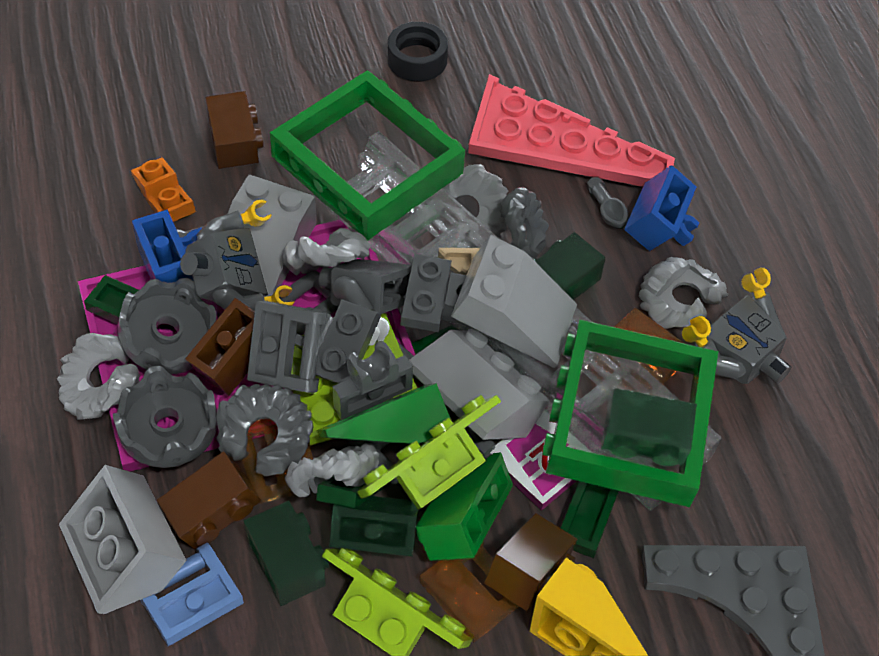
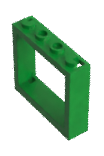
[270,70,465,241]
[542,319,719,507]

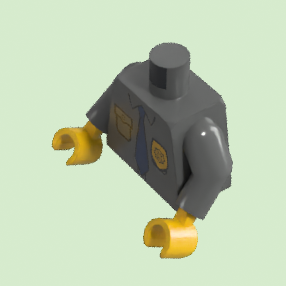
[180,199,295,311]
[682,268,792,384]

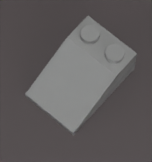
[228,175,317,297]
[451,235,577,368]

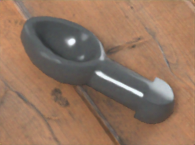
[587,177,628,228]

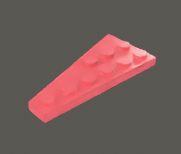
[468,74,675,187]

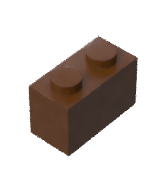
[205,91,264,169]
[185,298,255,396]
[157,451,262,549]
[485,513,578,611]

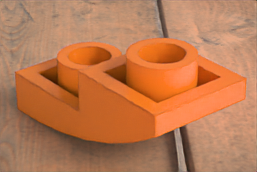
[131,157,196,222]

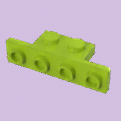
[357,395,501,509]
[322,546,473,656]

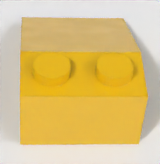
[529,558,648,656]

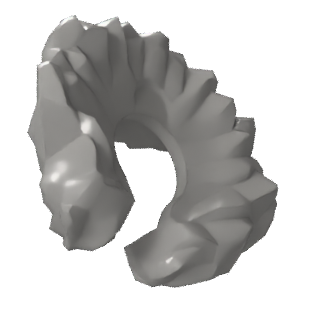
[432,164,508,248]
[283,228,371,275]
[639,257,728,329]
[57,333,140,420]
[285,443,379,497]

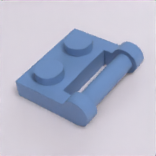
[140,542,244,646]

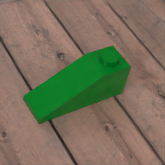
[317,383,450,445]
[416,452,513,561]

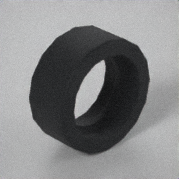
[388,22,448,81]

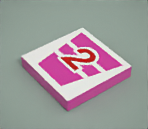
[490,410,593,511]

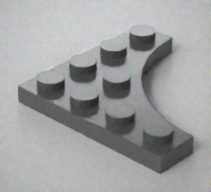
[641,545,825,656]

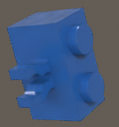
[624,165,700,251]
[132,209,202,283]

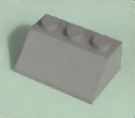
[409,329,550,440]
[59,465,187,614]

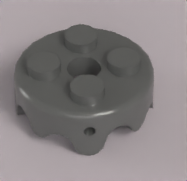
[118,278,216,375]
[113,366,217,468]

